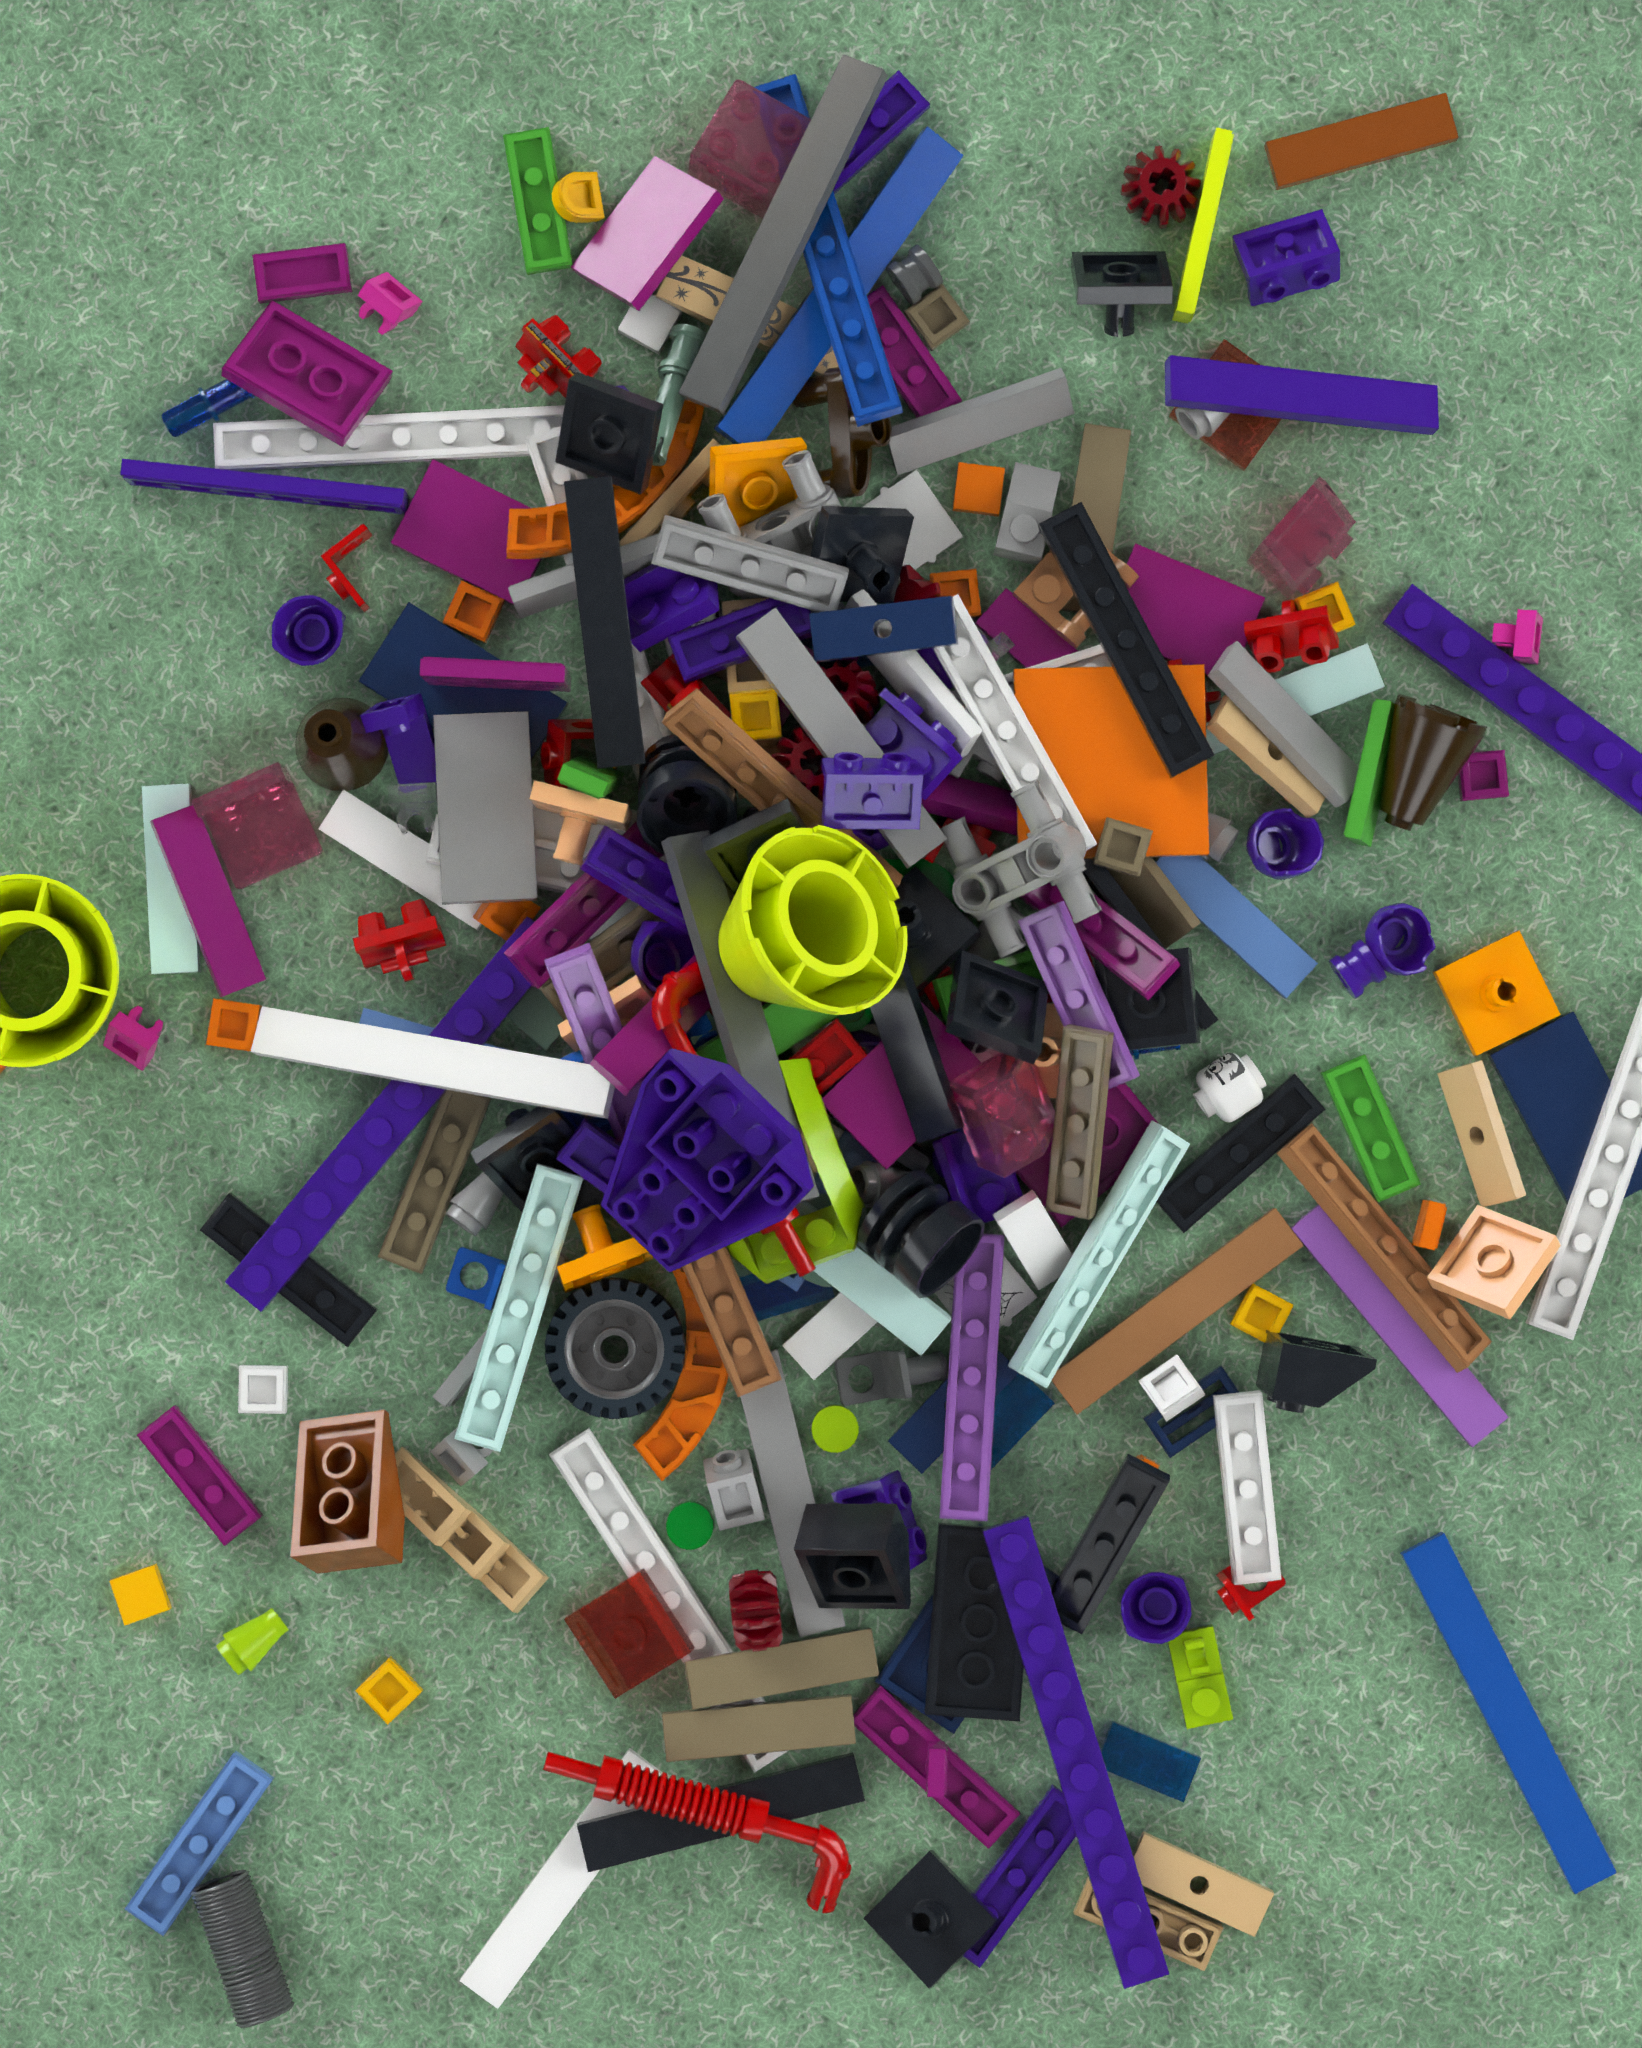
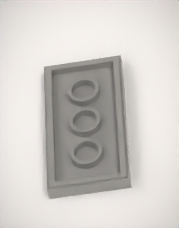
[433,711,537,905]

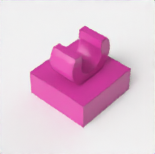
[358,272,423,335]
[1492,609,1543,665]
[103,1006,163,1071]

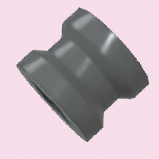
[886,244,943,305]

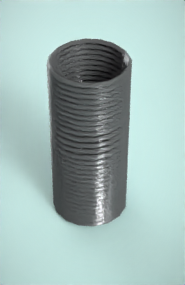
[191,1870,295,2028]

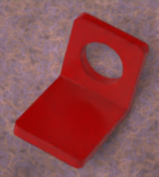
[321,524,373,612]
[540,719,594,789]
[1216,1565,1286,1621]

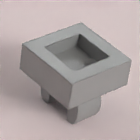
[430,1428,493,1487]

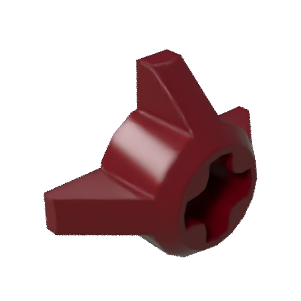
[888,565,941,604]

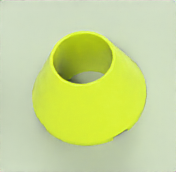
[718,825,908,1015]
[0,874,119,1067]

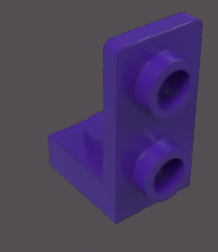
[360,693,437,794]

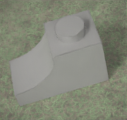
[993,462,1061,566]

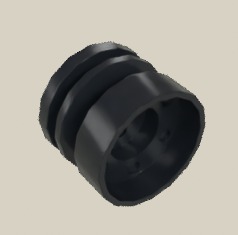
[637,734,737,855]
[857,1170,985,1298]

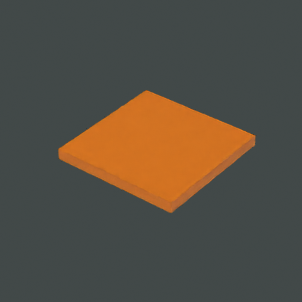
[1013,664,1209,859]

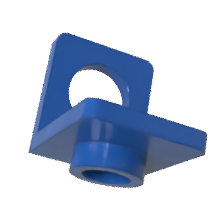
[446,1247,507,1311]

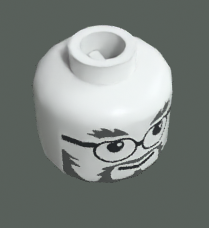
[1193,1053,1267,1122]

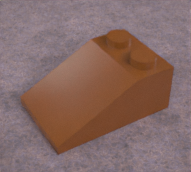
[290,1410,405,1574]

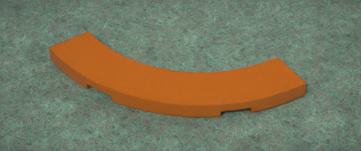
[506,399,704,559]
[633,1267,729,1481]

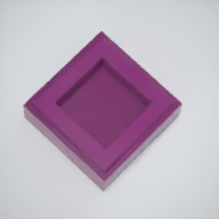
[1458,750,1509,802]
[926,1741,948,1798]

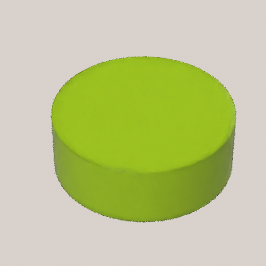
[811,1404,859,1453]

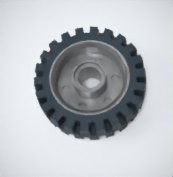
[545,1278,685,1419]

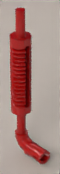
[652,961,816,1277]
[543,1752,852,1913]

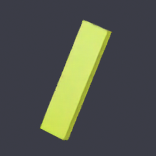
[1172,128,1234,324]

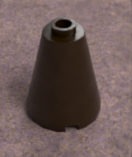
[1379,694,1487,831]
[295,698,389,791]

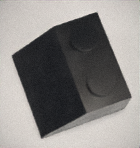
[1256,1330,1377,1413]
[794,1502,911,1609]

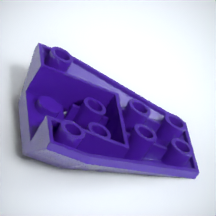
[601,1048,814,1273]

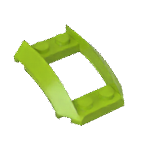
[727,1058,865,1284]

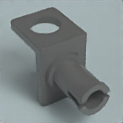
[834,1350,948,1406]

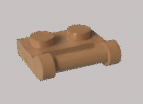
[1012,548,1139,648]

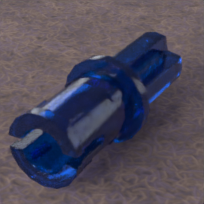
[161,379,255,437]

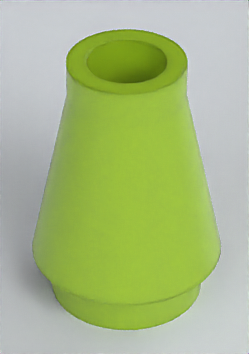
[216,1608,289,1675]

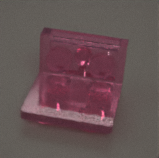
[688,79,811,218]
[191,762,323,890]

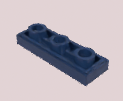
[809,596,958,662]
[888,1350,1018,1474]

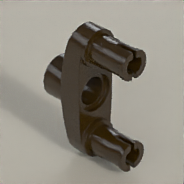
[792,367,892,499]

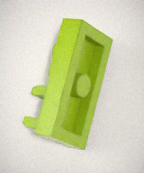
[1168,1624,1233,1729]

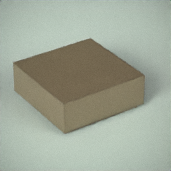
[904,284,970,351]
[1093,817,1153,877]

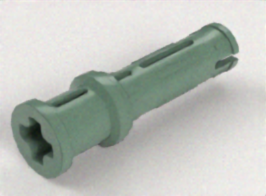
[652,324,707,466]

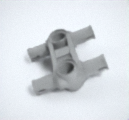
[697,450,842,600]
[940,780,1102,958]

